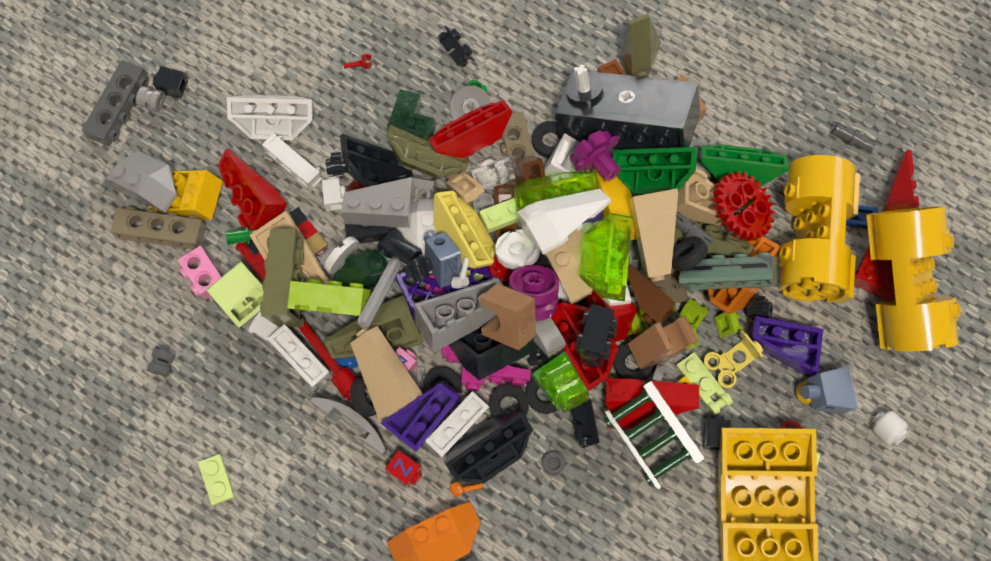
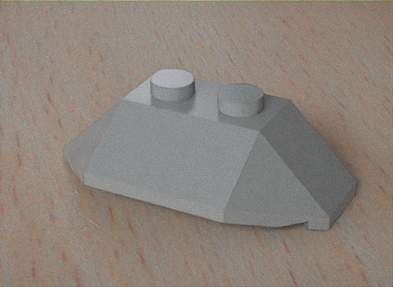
[104,151,178,213]

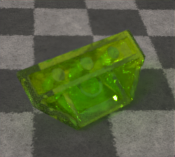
[514,171,598,212]
[579,213,633,302]

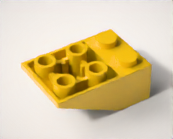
[148,170,223,220]

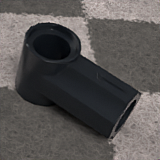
[377,229,423,265]

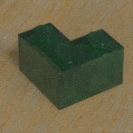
[387,89,436,141]
[332,249,389,289]

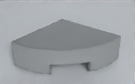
[651,364,666,382]

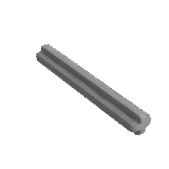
[357,258,402,329]

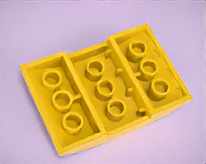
[718,428,818,561]

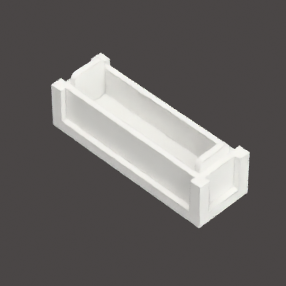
[262,133,322,191]
[267,324,330,391]
[425,391,489,459]

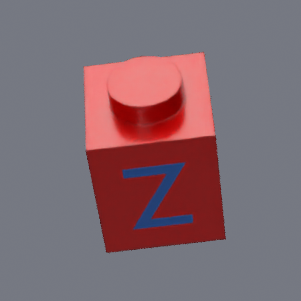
[385,450,422,488]

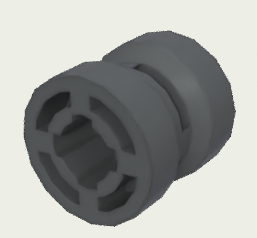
[146,348,175,377]

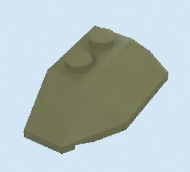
[386,125,469,179]

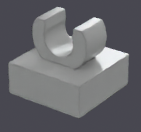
[413,175,437,199]

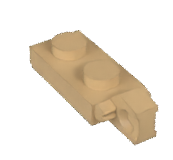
[446,171,485,203]

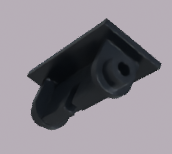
[438,25,475,68]
[569,398,600,448]

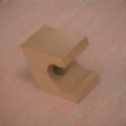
[480,284,536,350]
[628,316,698,369]

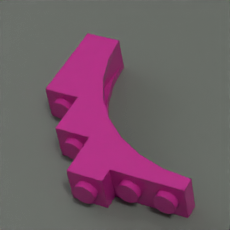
[425,275,531,391]

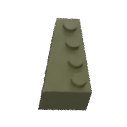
[260,228,304,327]

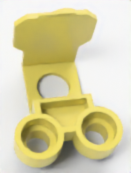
[703,331,763,389]

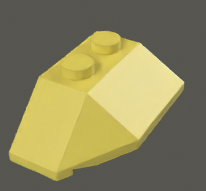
[434,191,495,269]

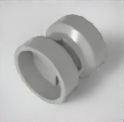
[136,86,165,111]
[469,193,494,214]

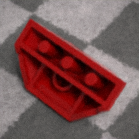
[428,100,513,159]
[550,302,618,391]

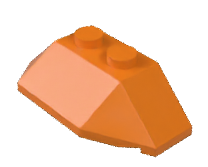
[708,237,781,314]
[386,502,480,561]

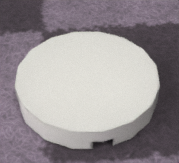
[495,230,540,270]
[324,236,359,275]

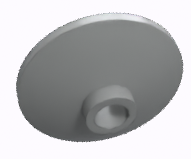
[450,86,491,120]

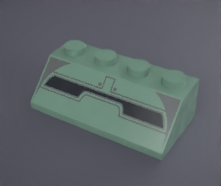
[679,253,777,290]

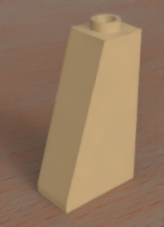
[629,189,678,282]
[350,326,423,422]

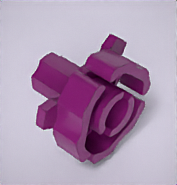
[570,131,621,181]

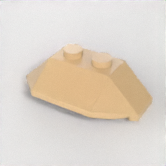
[544,229,600,304]

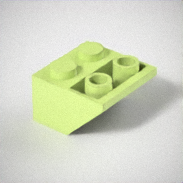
[206,261,264,328]

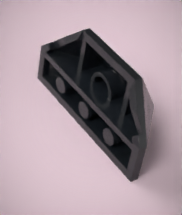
[340,134,413,187]
[444,410,533,483]

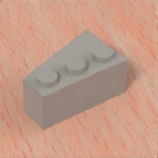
[342,177,414,228]

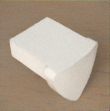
[245,311,280,343]

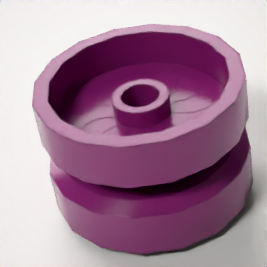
[509,265,559,321]

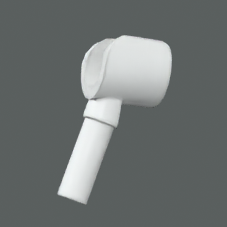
[451,258,469,289]

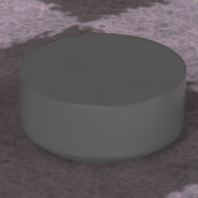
[542,452,565,476]

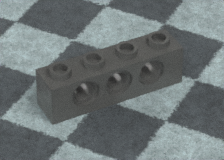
[81,60,149,147]

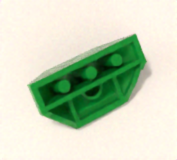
[701,144,789,186]
[613,147,698,195]

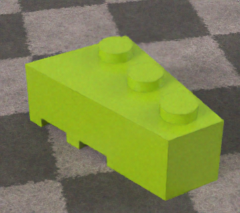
[287,279,371,316]

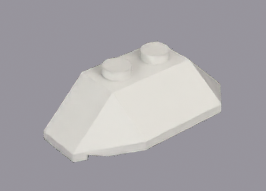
[227,95,313,140]
[397,198,438,275]

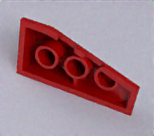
[218,149,287,231]
[881,150,919,212]
[606,379,699,429]

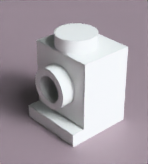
[322,177,346,211]

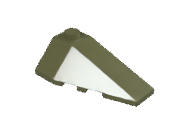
[620,14,661,77]
[675,220,755,257]
[324,295,423,359]

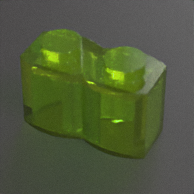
[540,358,589,413]

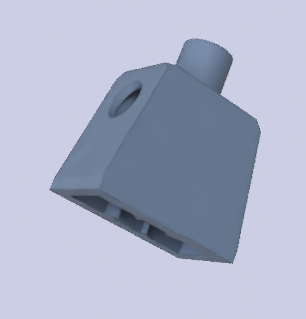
[423,232,461,288]
[801,367,858,414]

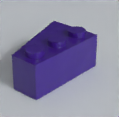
[749,316,824,377]
[381,381,463,452]

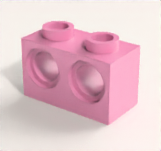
[178,246,221,300]

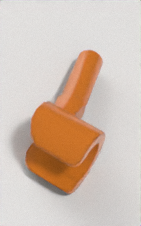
[449,482,483,497]

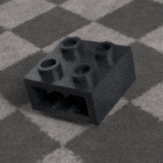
[576,304,618,368]

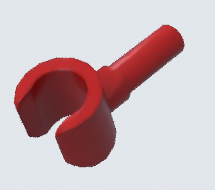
[343,53,372,69]

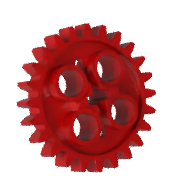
[712,171,775,241]

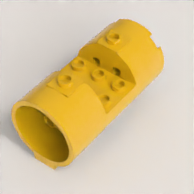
[779,155,860,303]
[867,206,961,352]

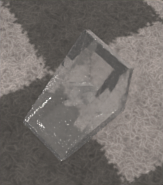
[470,155,515,189]

